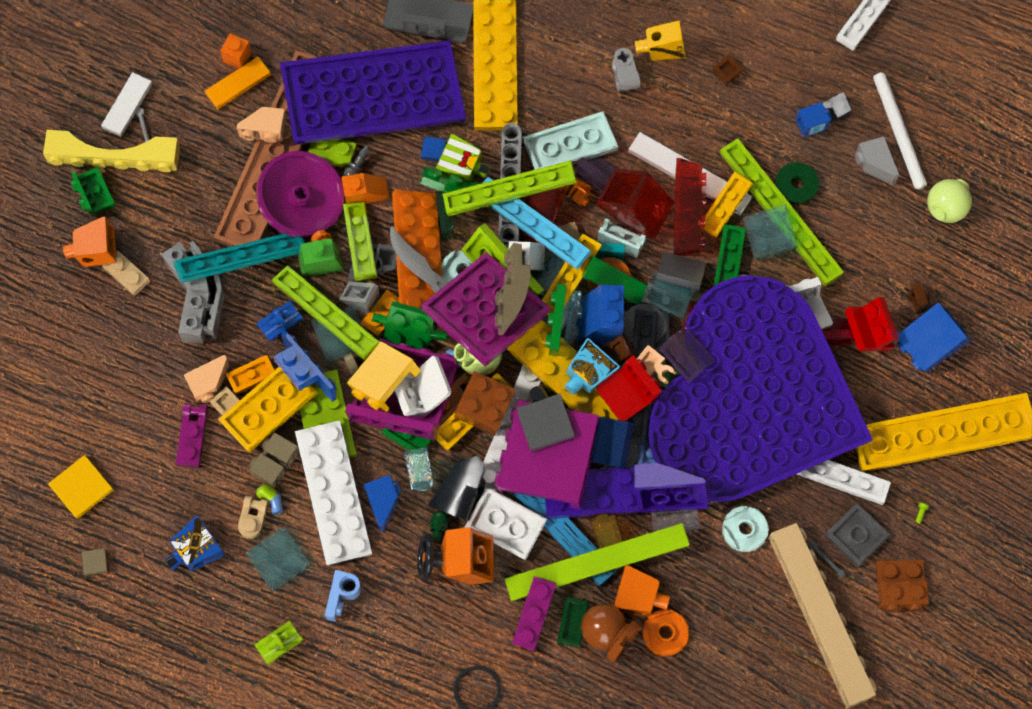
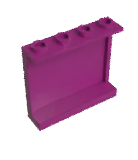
[345,339,459,441]
[495,400,599,509]

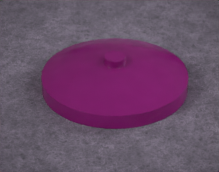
[256,151,344,238]

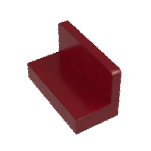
[822,318,855,346]

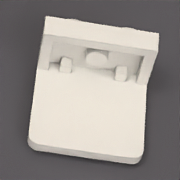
[787,277,833,330]
[394,356,451,417]

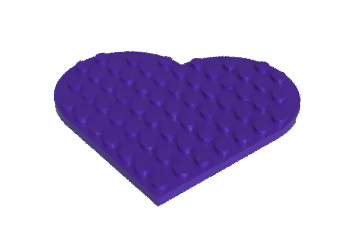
[649,275,873,502]

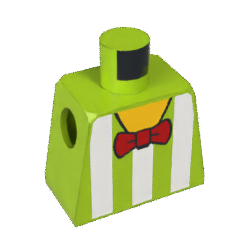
[436,134,490,182]

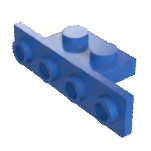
[274,329,337,402]

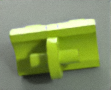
[254,620,303,665]

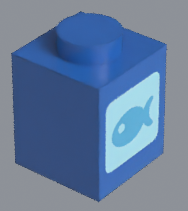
[795,102,831,138]

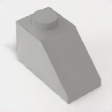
[855,137,899,185]

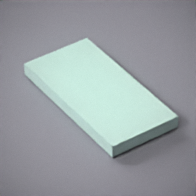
[522,111,619,170]

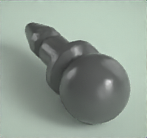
[343,145,369,176]

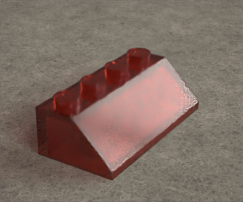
[673,158,706,256]

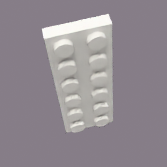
[295,421,372,566]

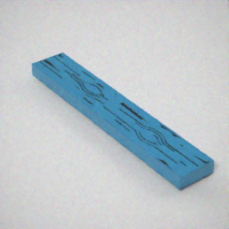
[511,492,617,587]

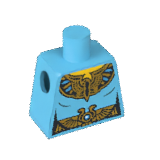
[564,338,620,395]

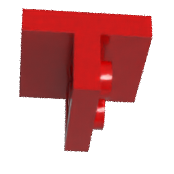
[845,297,899,351]

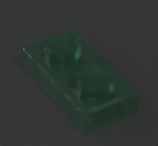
[436,191,454,240]

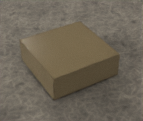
[82,548,108,576]

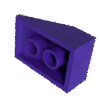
[634,463,709,513]

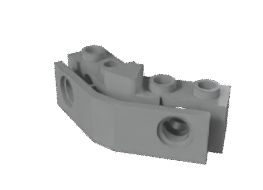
[162,241,225,344]

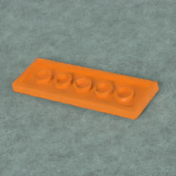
[392,190,442,309]

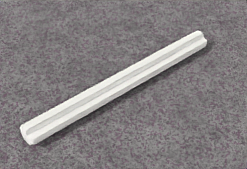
[873,72,927,190]

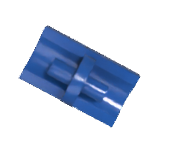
[257,301,303,342]

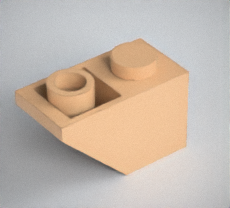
[237,107,287,143]

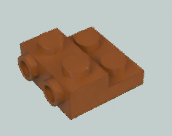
[875,560,929,612]

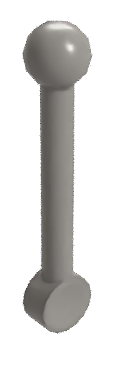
[135,108,149,143]

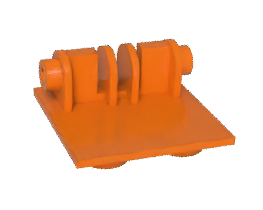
[558,175,596,207]

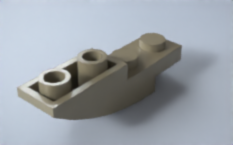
[495,243,531,335]

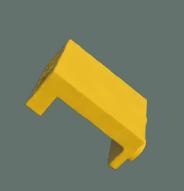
[347,342,421,412]

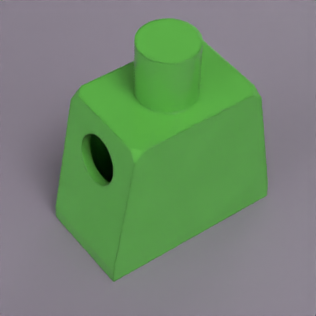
[298,239,344,278]

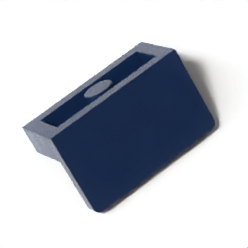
[591,417,634,468]

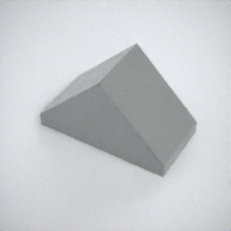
[339,281,380,314]

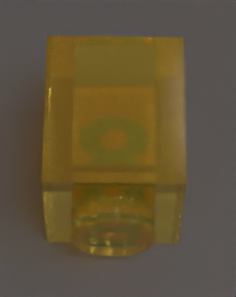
[591,514,622,549]

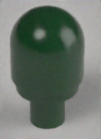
[429,511,450,543]

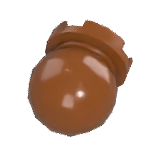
[581,604,641,664]

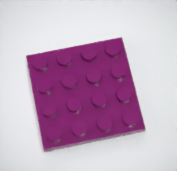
[421,252,550,367]

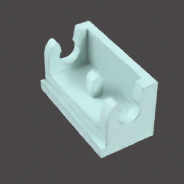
[597,218,647,258]

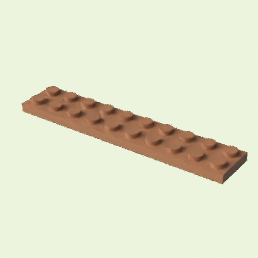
[214,50,318,247]

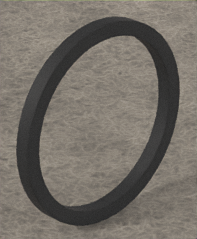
[453,666,501,709]

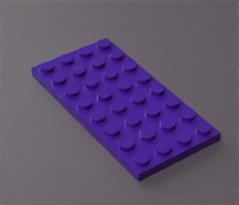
[280,40,466,145]

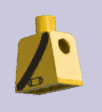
[635,21,686,61]

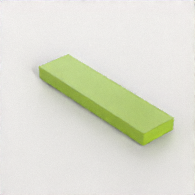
[343,201,377,281]

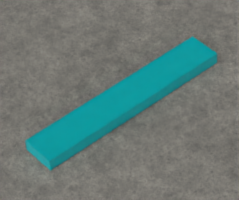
[174,234,305,283]

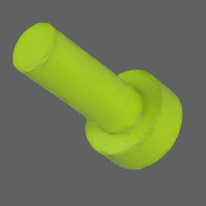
[915,503,929,524]

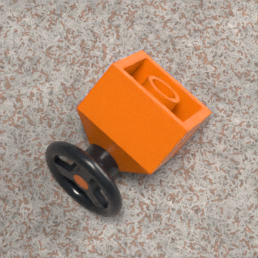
[417,527,494,585]

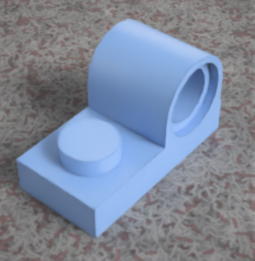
[325,570,361,622]

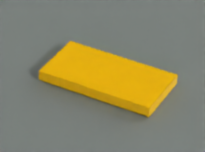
[218,367,318,453]

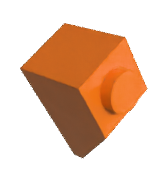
[342,173,390,204]

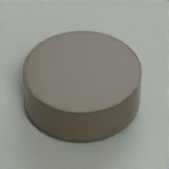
[344,352,359,375]

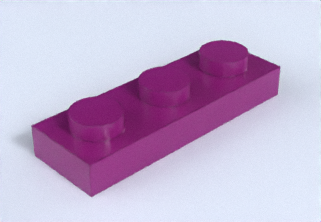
[512,576,556,651]

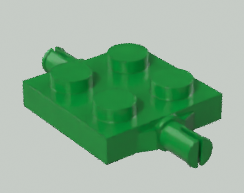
[372,301,448,350]

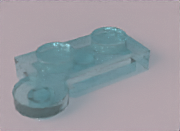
[563,290,583,344]

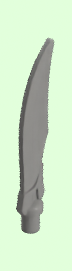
[390,226,448,293]

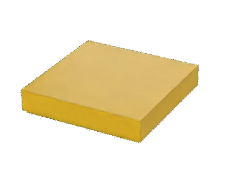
[48,455,114,519]

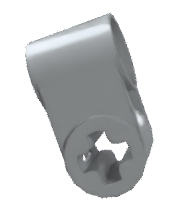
[612,48,640,92]

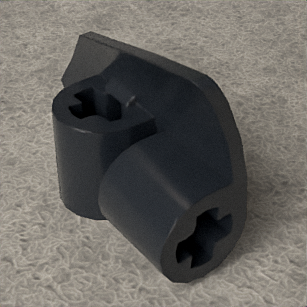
[429,455,486,521]

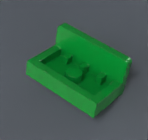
[70,167,116,217]

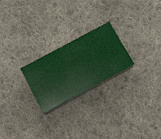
[557,597,589,648]

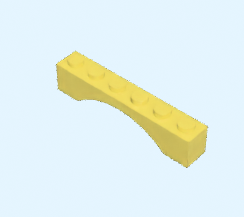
[43,130,180,172]

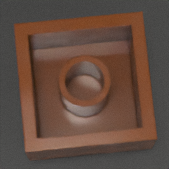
[454,371,516,436]

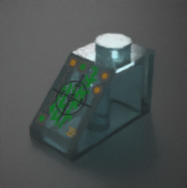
[404,447,433,491]

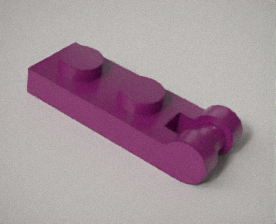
[176,403,208,468]

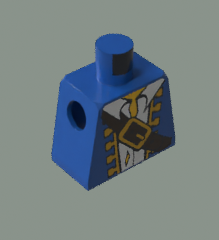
[165,515,224,571]

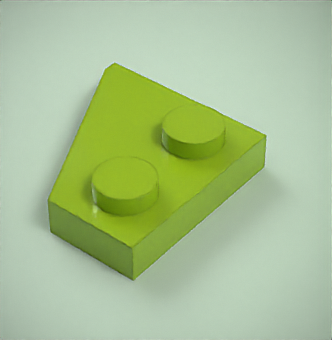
[308,139,357,167]

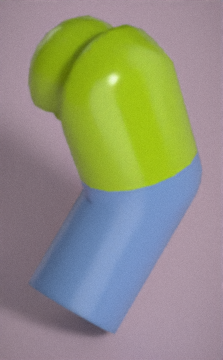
[256,484,283,515]

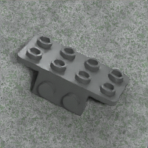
[383,0,474,43]

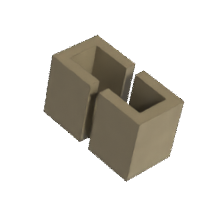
[249,432,299,489]

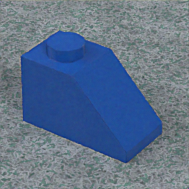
[364,475,401,532]

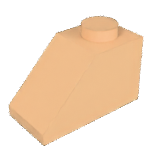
[184,355,229,404]

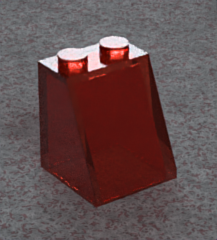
[596,168,675,238]

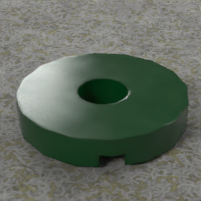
[775,162,819,205]

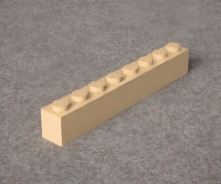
[769,523,877,709]

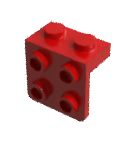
[596,355,661,421]

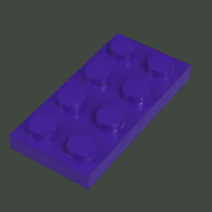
[545,467,639,519]

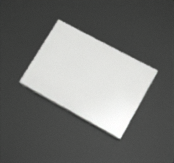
[465,487,548,560]

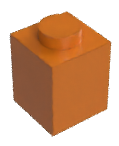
[220,33,252,69]

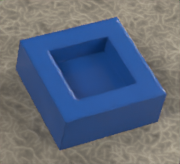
[421,136,446,162]

